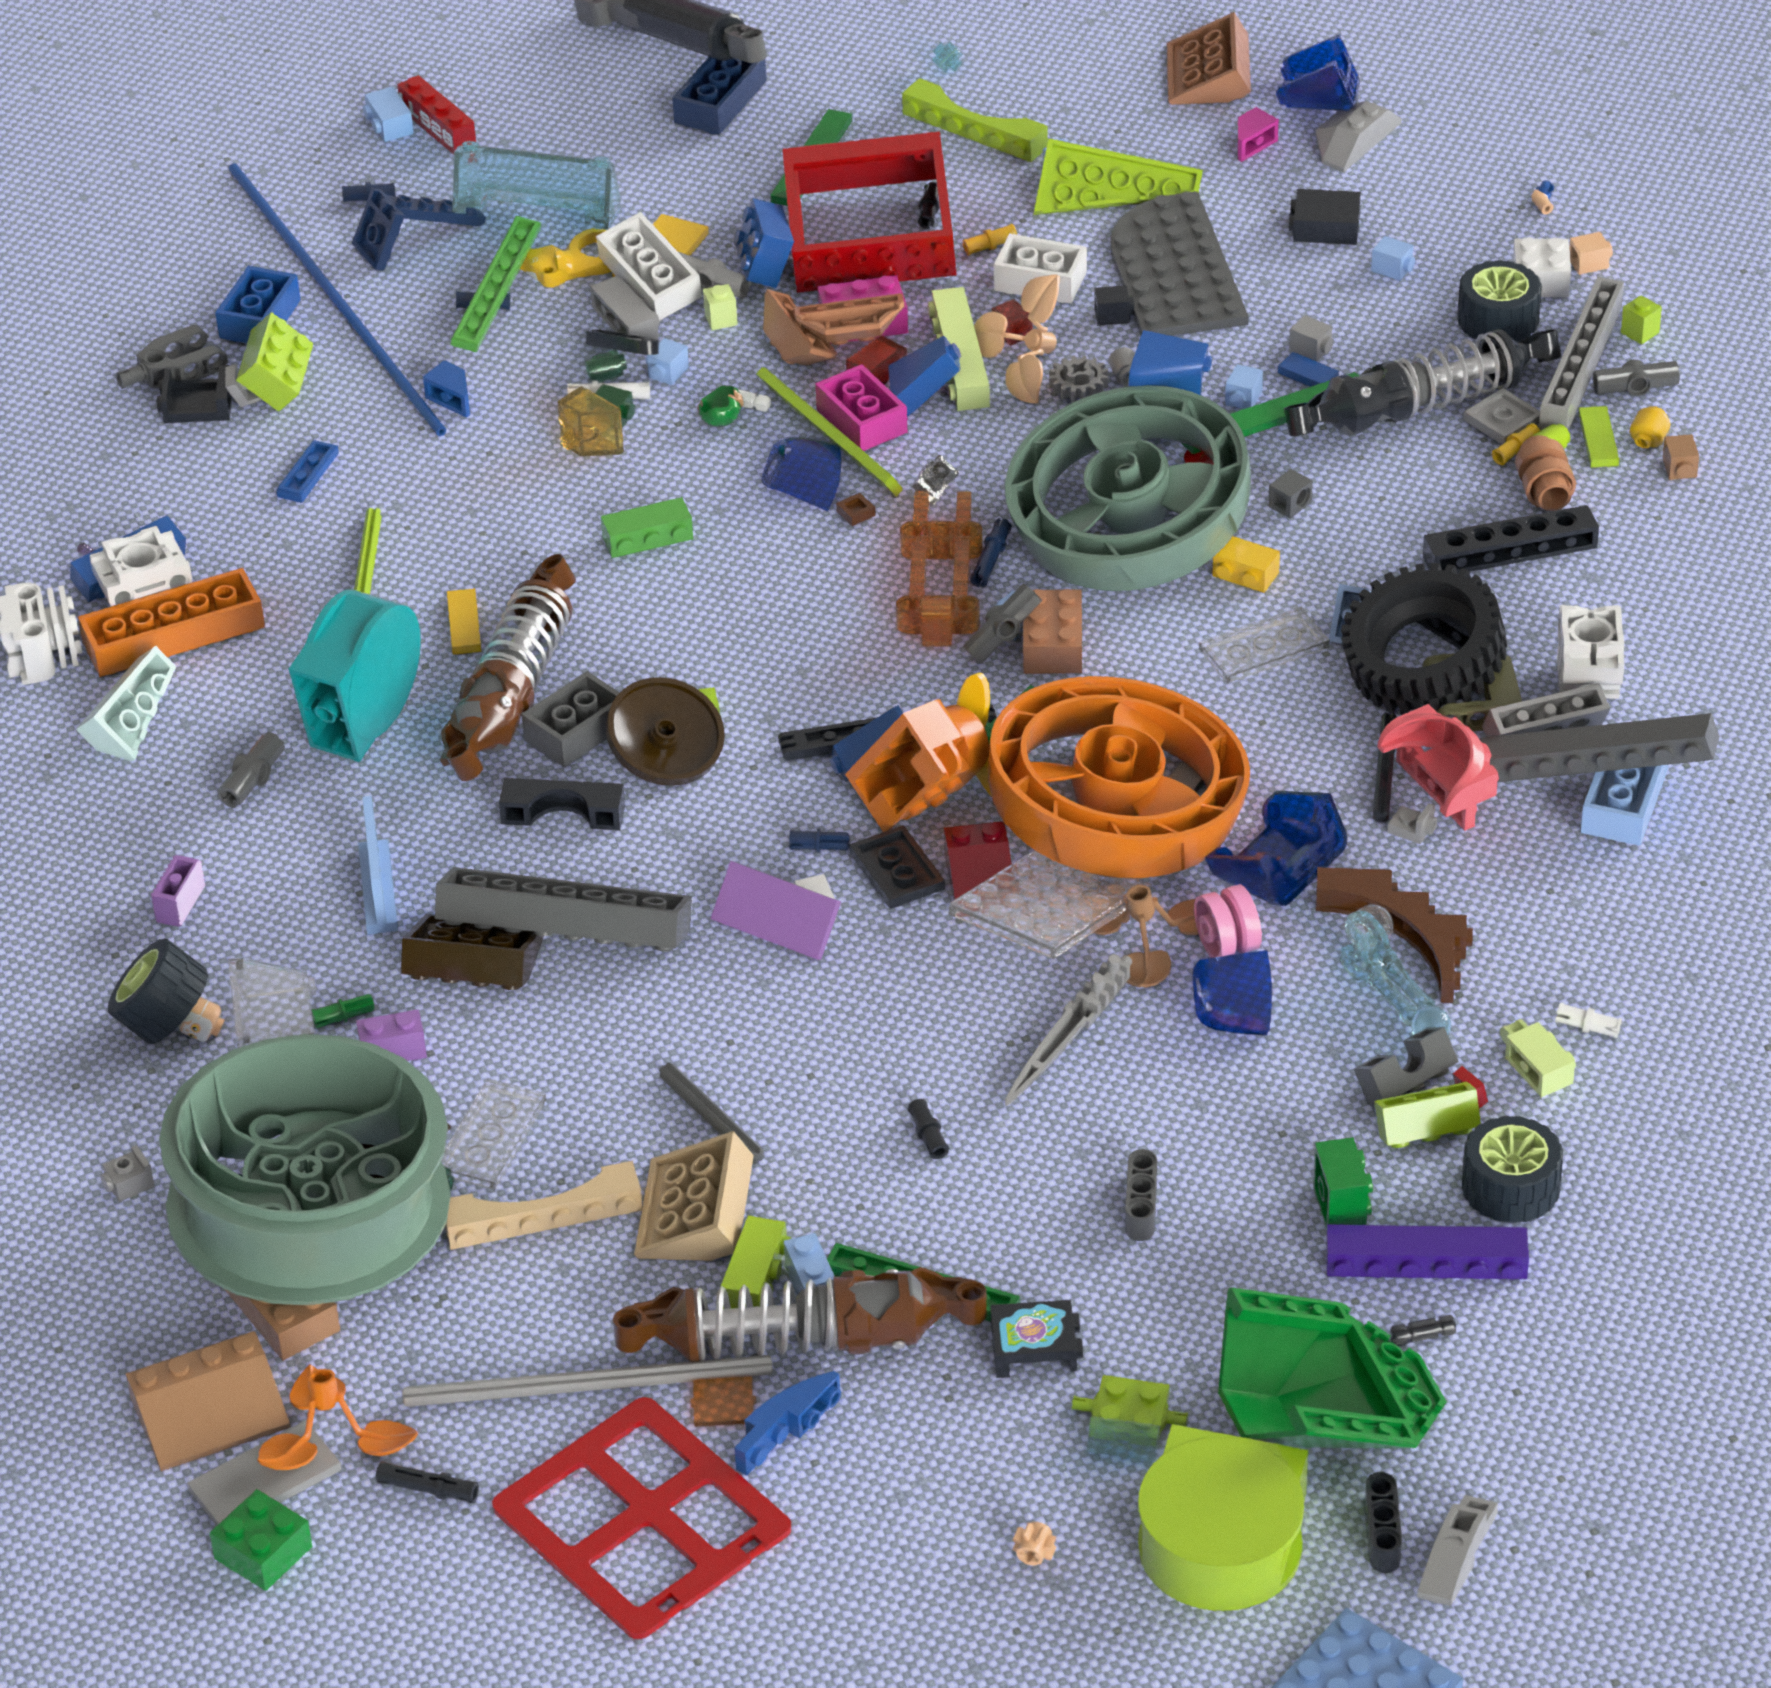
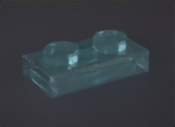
[1086,1416,1160,1461]

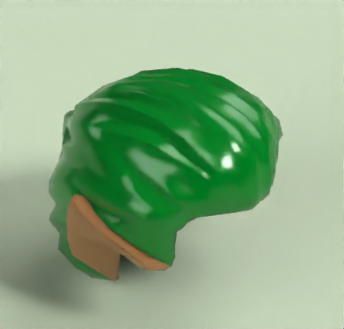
[697,385,743,427]

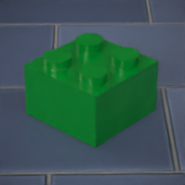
[1313,1137,1373,1231]
[209,1489,313,1591]

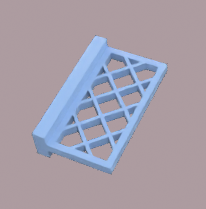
[358,796,398,935]

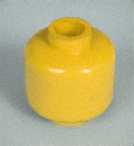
[1629,406,1671,449]

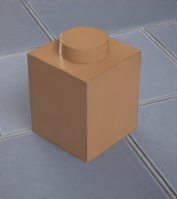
[1662,434,1699,480]

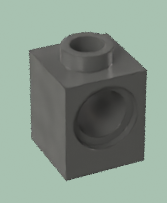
[1268,469,1313,519]

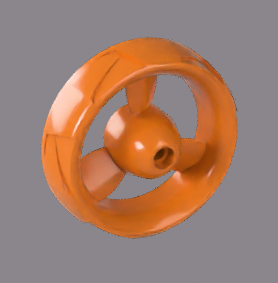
[988,676,1250,878]

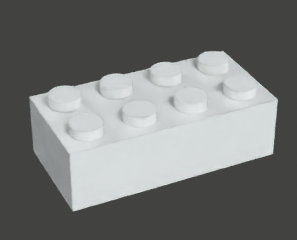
[596,212,702,320]

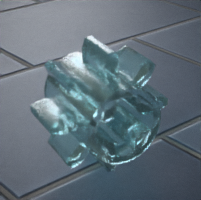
[932,41,963,73]

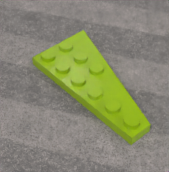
[1033,138,1203,215]

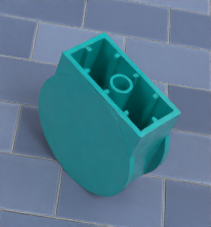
[288,589,421,762]

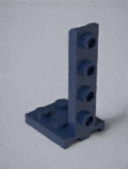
[351,188,487,271]

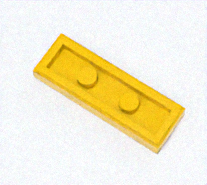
[447,588,482,655]

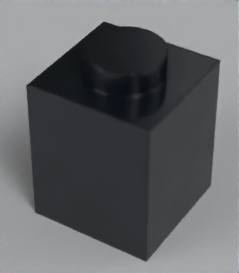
[1094,285,1134,326]

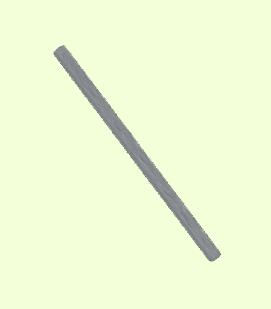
[402,1355,773,1407]

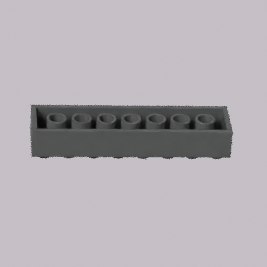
[435,867,692,951]

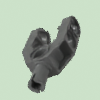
[115,325,228,389]

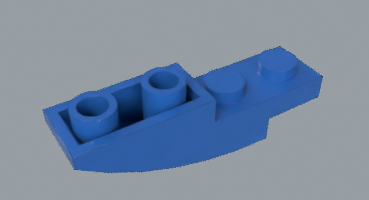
[734,1371,841,1476]

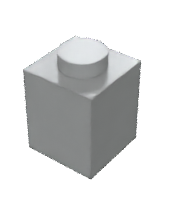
[1289,315,1334,361]

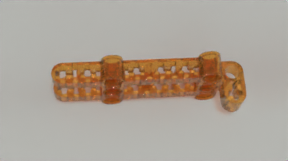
[896,491,983,647]

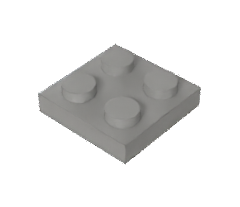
[1464,388,1540,444]

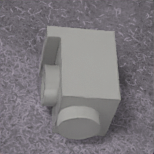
[100,1145,155,1202]

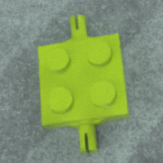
[1072,1375,1189,1446]

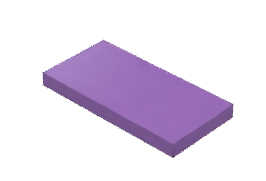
[710,861,841,960]

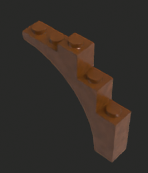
[1316,867,1473,1003]

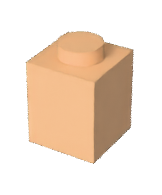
[1569,232,1613,275]

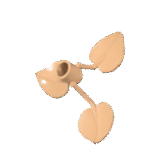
[974,275,1060,404]

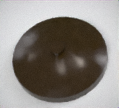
[606,677,725,786]

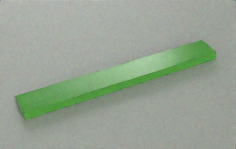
[451,216,541,353]

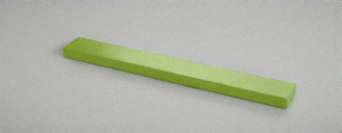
[756,367,903,497]

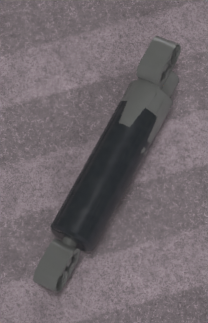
[574,0,767,63]

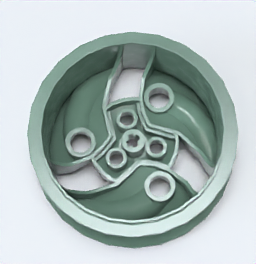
[159,1034,451,1305]

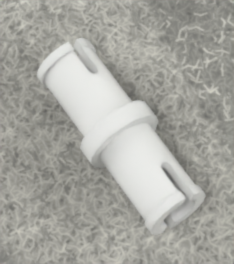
[1555,1002,1622,1039]

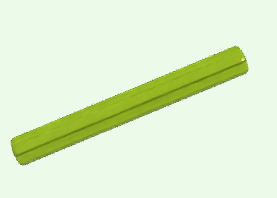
[354,507,382,594]

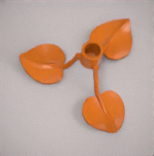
[257,1364,418,1470]

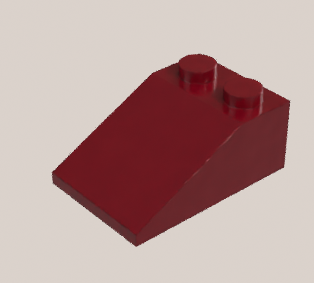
[944,821,1018,917]

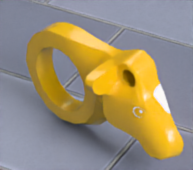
[520,227,612,288]

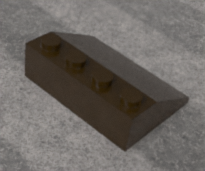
[401,913,544,990]

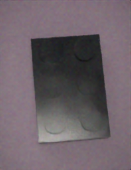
[849,825,945,909]

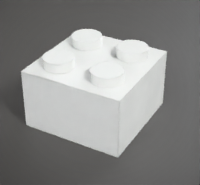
[1513,237,1571,297]

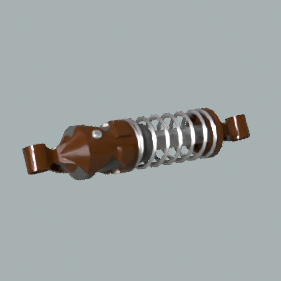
[440,554,576,781]
[613,1267,987,1362]

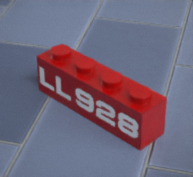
[397,75,477,156]

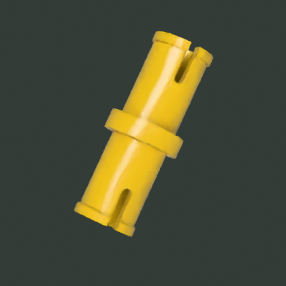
[962,224,1017,256]
[1492,423,1540,465]

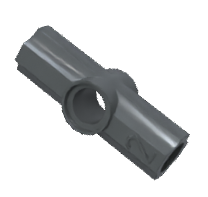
[1592,359,1680,396]
[963,583,1043,663]
[217,732,285,808]

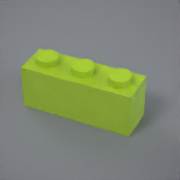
[1374,1082,1481,1148]
[720,1215,791,1309]

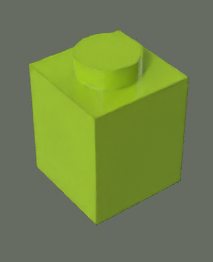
[1621,295,1662,345]

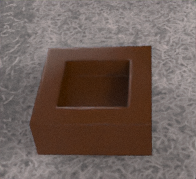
[836,493,876,526]

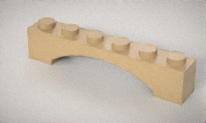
[445,1160,642,1250]

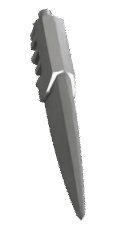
[1005,954,1132,1106]

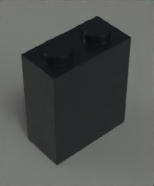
[1288,189,1361,245]

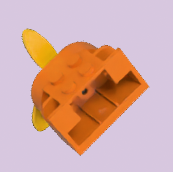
[845,672,992,832]

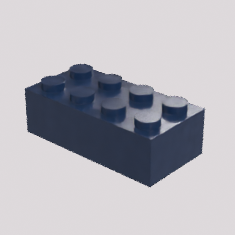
[672,57,767,135]

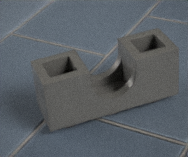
[1354,1027,1459,1104]

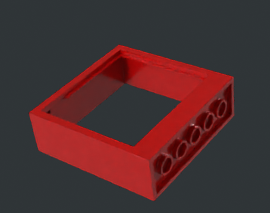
[782,131,957,293]

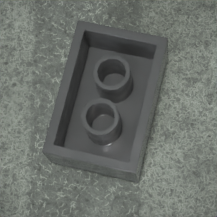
[522,671,620,768]

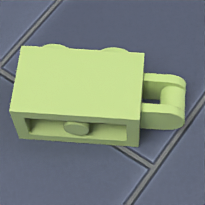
[1500,1019,1576,1097]

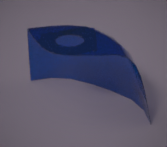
[761,436,842,512]
[1192,950,1272,1036]

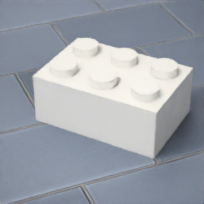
[994,234,1087,304]

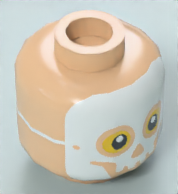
[179,997,225,1042]

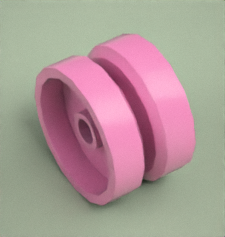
[1194,884,1262,962]

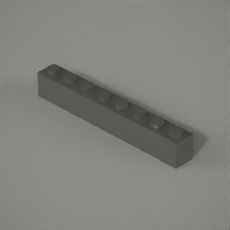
[1480,713,1720,782]

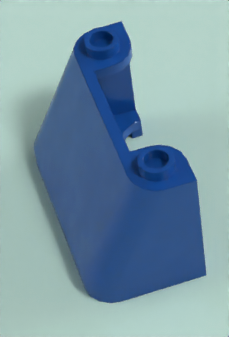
[1128,330,1212,395]

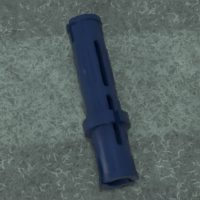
[970,518,1012,588]

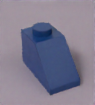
[423,360,470,418]

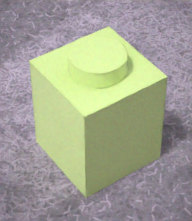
[703,284,738,330]

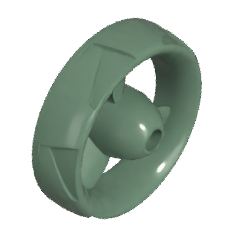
[1005,385,1251,591]

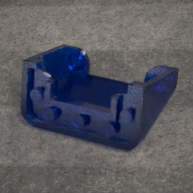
[1276,34,1360,111]
[1205,791,1347,906]

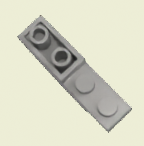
[1417,1495,1498,1606]

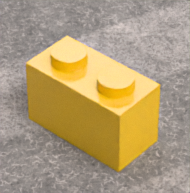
[1212,536,1280,593]

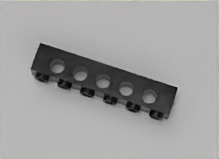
[1423,505,1599,574]

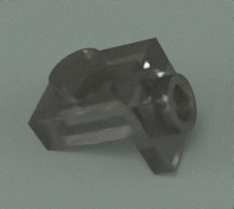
[912,455,959,505]

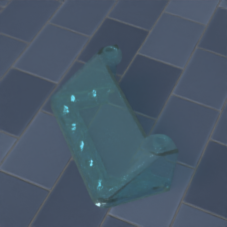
[452,141,621,230]

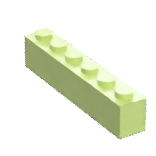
[928,287,990,411]

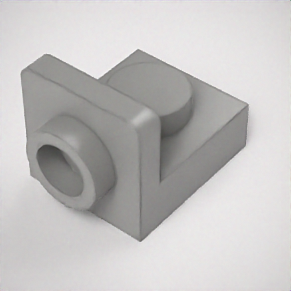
[225,364,262,408]
[1387,803,1437,844]

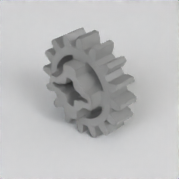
[1049,355,1108,402]

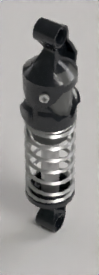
[1284,329,1562,437]

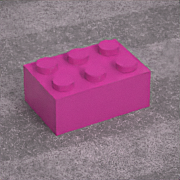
[817,275,908,344]
[815,364,908,451]

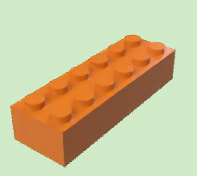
[78,568,265,677]

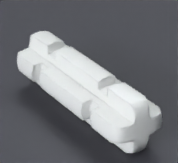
[738,389,771,412]

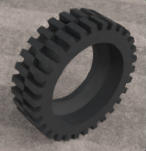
[1341,563,1507,715]

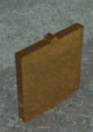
[690,1376,756,1427]

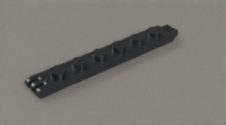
[778,704,997,761]

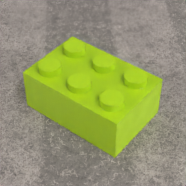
[236,312,313,412]

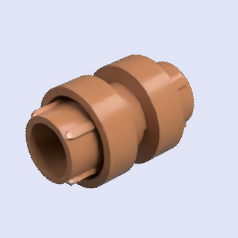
[1515,435,1576,511]

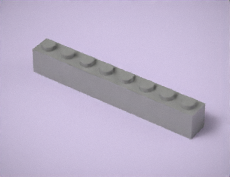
[1539,277,1624,431]

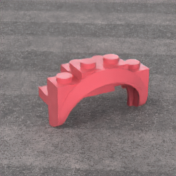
[1377,704,1499,831]

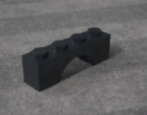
[499,778,625,830]

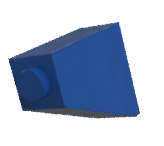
[888,336,961,416]
[830,705,903,782]

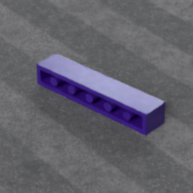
[1326,1225,1529,1280]

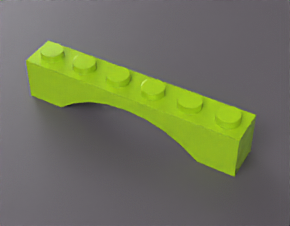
[902,78,1048,162]

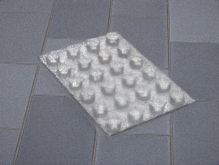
[948,850,1152,959]

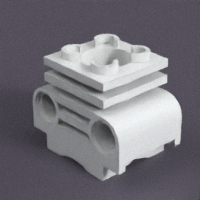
[89,526,192,606]
[0,582,82,685]
[1557,605,1624,699]

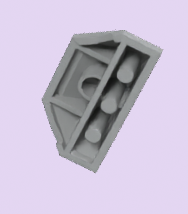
[1315,101,1402,173]

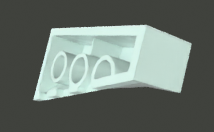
[76,646,176,762]

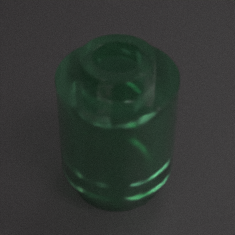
[585,350,627,383]

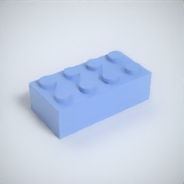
[1581,765,1669,845]

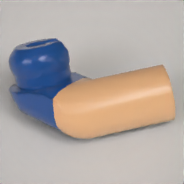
[1531,180,1554,215]

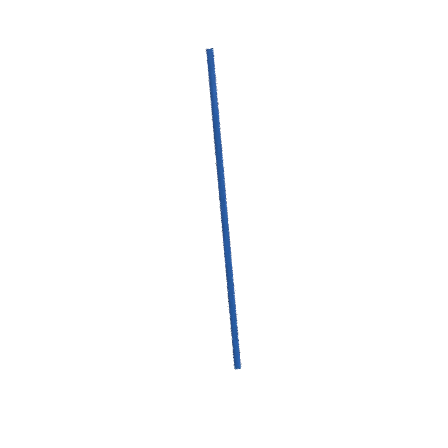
[229,163,447,436]

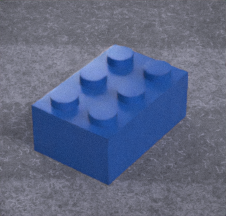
[734,198,794,288]
[215,265,301,343]

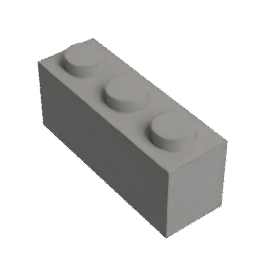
[590,275,660,339]

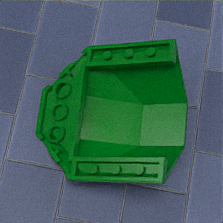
[1218,1287,1447,1448]

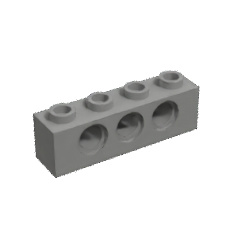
[1482,683,1610,737]

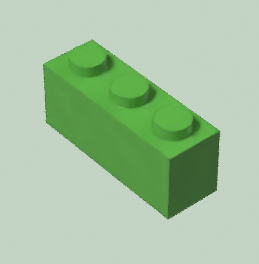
[601,497,693,558]

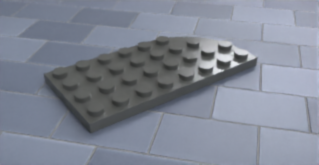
[1111,191,1249,336]

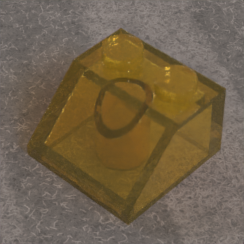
[557,386,624,457]

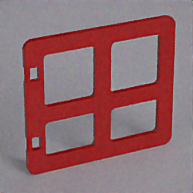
[492,1397,792,1639]

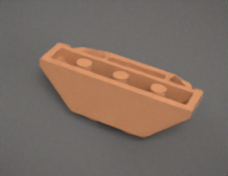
[763,289,838,366]
[794,293,904,345]

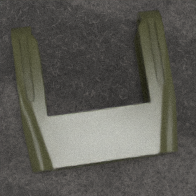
[1422,653,1522,732]

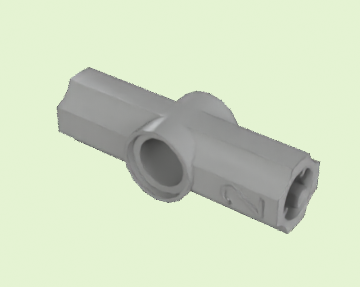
[678,252,751,299]

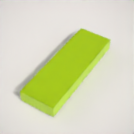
[1579,406,1619,468]

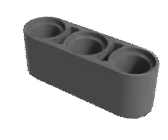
[1125,1149,1157,1241]

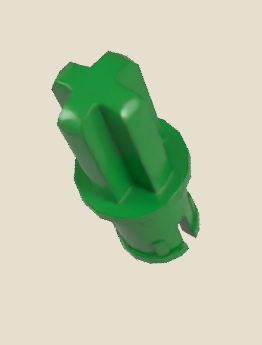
[311,994,375,1029]

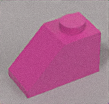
[1238,107,1279,162]

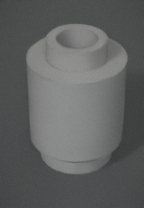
[1108,347,1135,387]

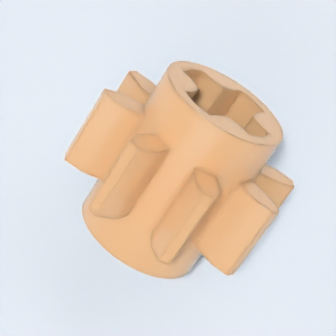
[1012,1522,1056,1566]

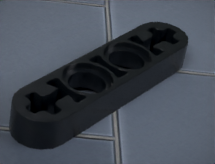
[586,329,659,355]

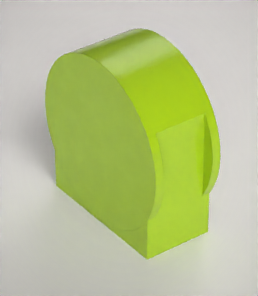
[1138,1424,1308,1611]

